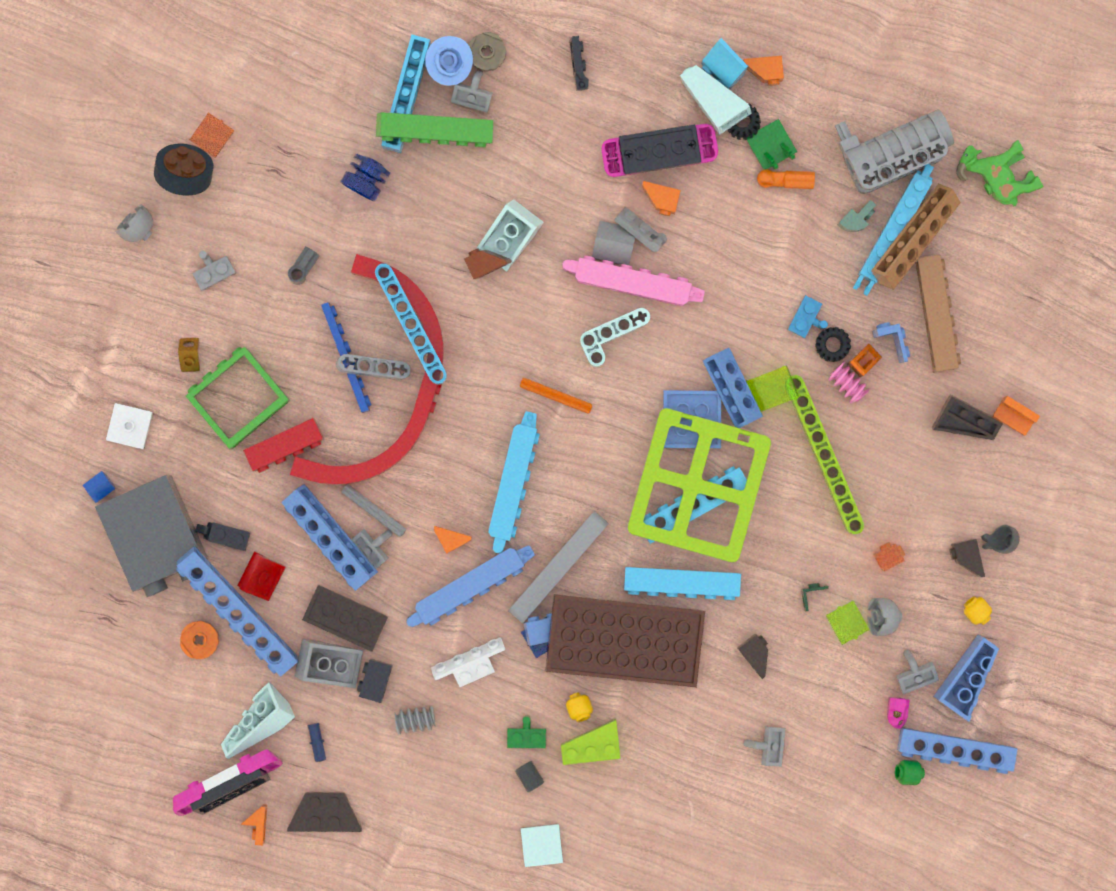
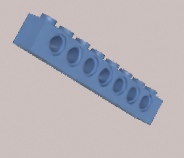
[176,546,298,677]

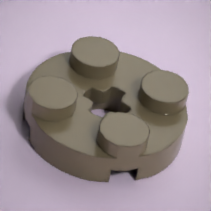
[469,32,506,71]

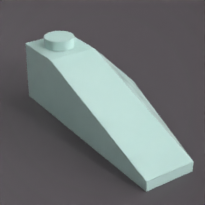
[221,682,295,759]

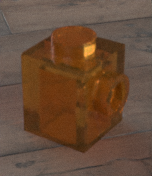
[873,542,905,572]

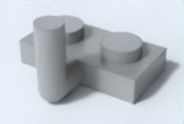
[451,70,493,112]
[192,251,236,291]
[352,529,393,569]
[896,650,939,694]
[744,726,786,767]

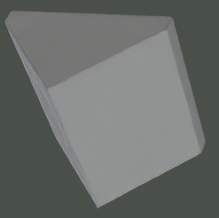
[592,221,635,265]

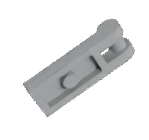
[614,207,667,252]

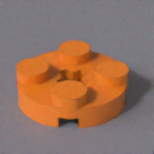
[180,621,219,659]

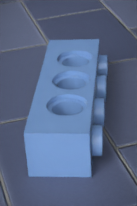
[703,348,763,428]

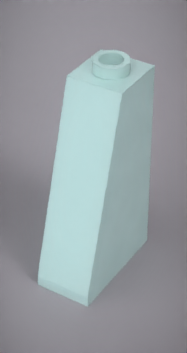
[680,65,752,135]

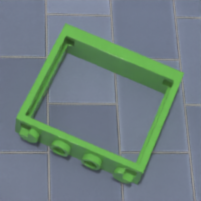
[186,347,291,449]

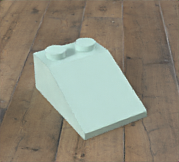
[477,199,544,272]

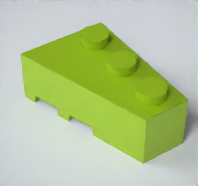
[561,718,621,765]

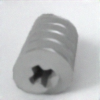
[395,706,436,734]

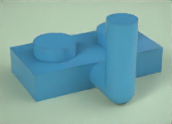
[788,295,828,339]

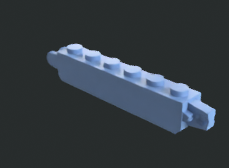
[406,546,535,627]

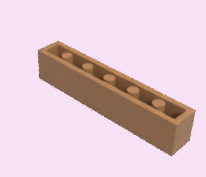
[915,254,961,373]

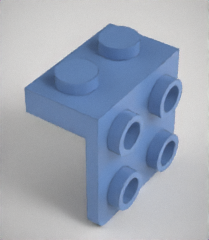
[872,322,910,363]

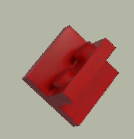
[237,551,286,601]

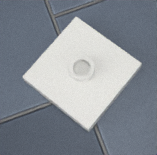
[106,403,153,449]

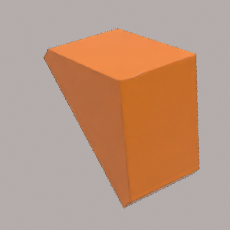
[847,344,882,377]
[434,526,472,554]

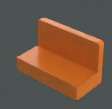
[993,396,1040,436]

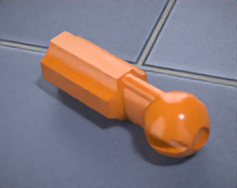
[757,169,815,189]

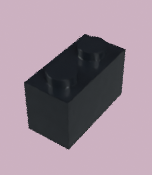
[357,659,393,703]

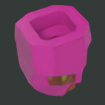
[887,697,910,729]

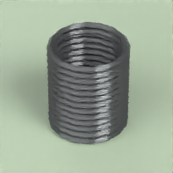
[515,761,545,792]

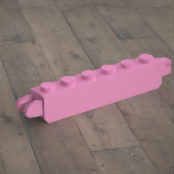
[562,256,705,306]

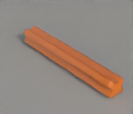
[520,378,592,414]

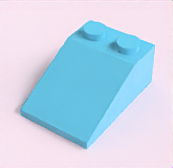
[701,38,748,89]

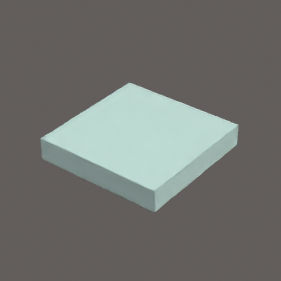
[521,824,563,867]

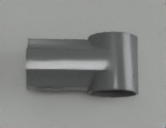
[288,246,320,285]

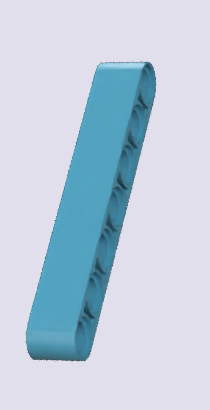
[375,264,447,385]

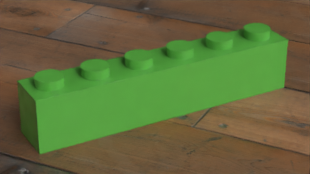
[376,112,493,147]

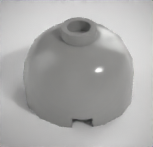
[115,204,153,242]
[867,598,902,636]

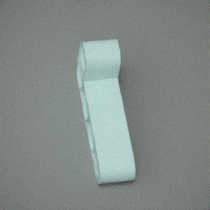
[580,308,650,367]

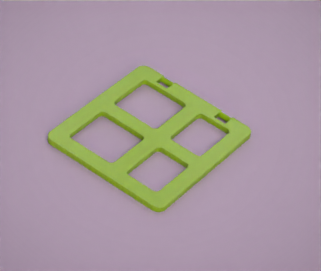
[628,408,771,562]

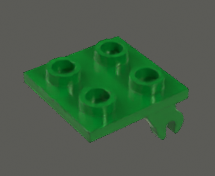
[747,119,797,170]

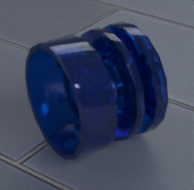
[340,154,391,202]

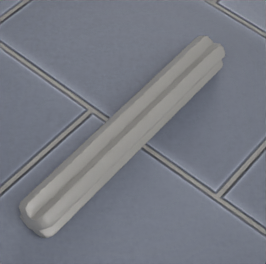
[341,484,406,537]

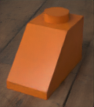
[743,55,784,86]
[642,181,681,216]

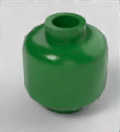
[894,760,925,785]

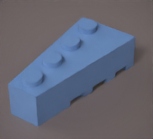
[933,635,999,722]

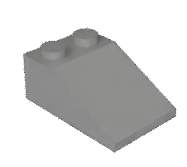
[295,639,363,688]

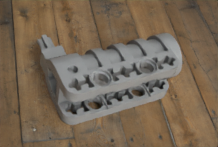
[835,109,954,194]

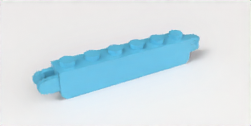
[853,164,934,296]
[488,411,540,554]

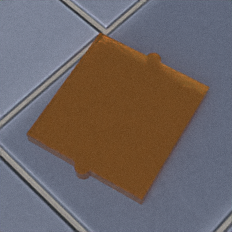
[189,112,234,158]

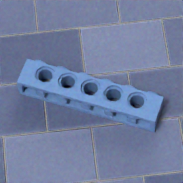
[281,484,378,591]
[897,728,1018,774]

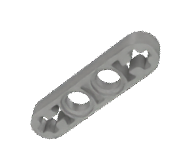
[336,354,410,380]

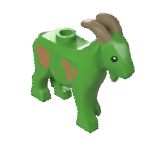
[956,140,1043,207]

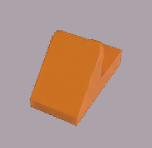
[241,804,267,846]

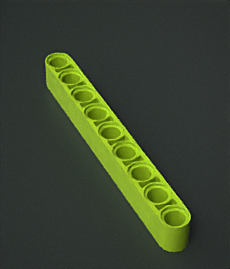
[785,375,864,534]

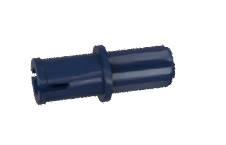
[307,723,326,762]

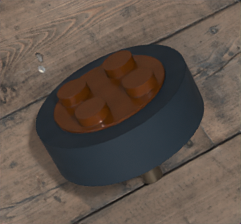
[154,143,214,196]

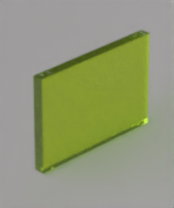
[746,365,799,412]

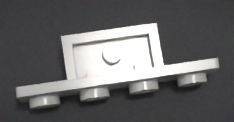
[431,637,505,687]

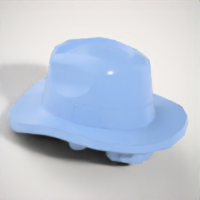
[425,36,473,86]

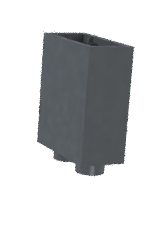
[95,475,209,597]

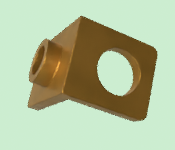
[178,338,200,372]

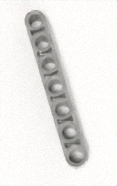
[508,511,609,624]

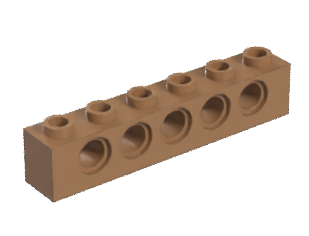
[871,183,961,290]

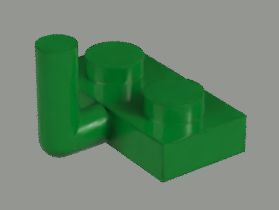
[507,715,546,748]

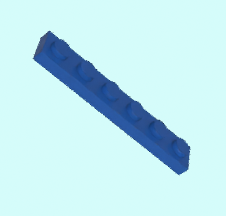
[321,302,372,413]

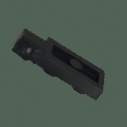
[569,36,589,91]
[195,522,251,551]

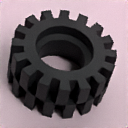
[728,104,761,140]
[815,327,851,362]

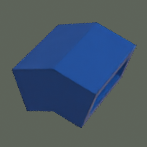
[83,471,115,503]

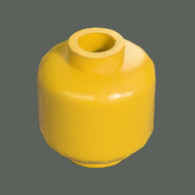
[964,596,992,625]
[565,692,593,722]

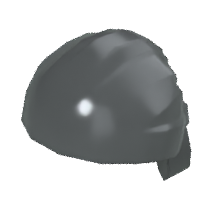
[981,525,1020,554]

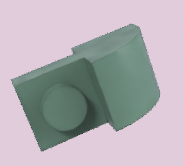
[837,200,876,232]

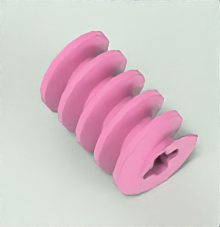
[828,361,870,404]

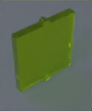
[825,600,870,645]

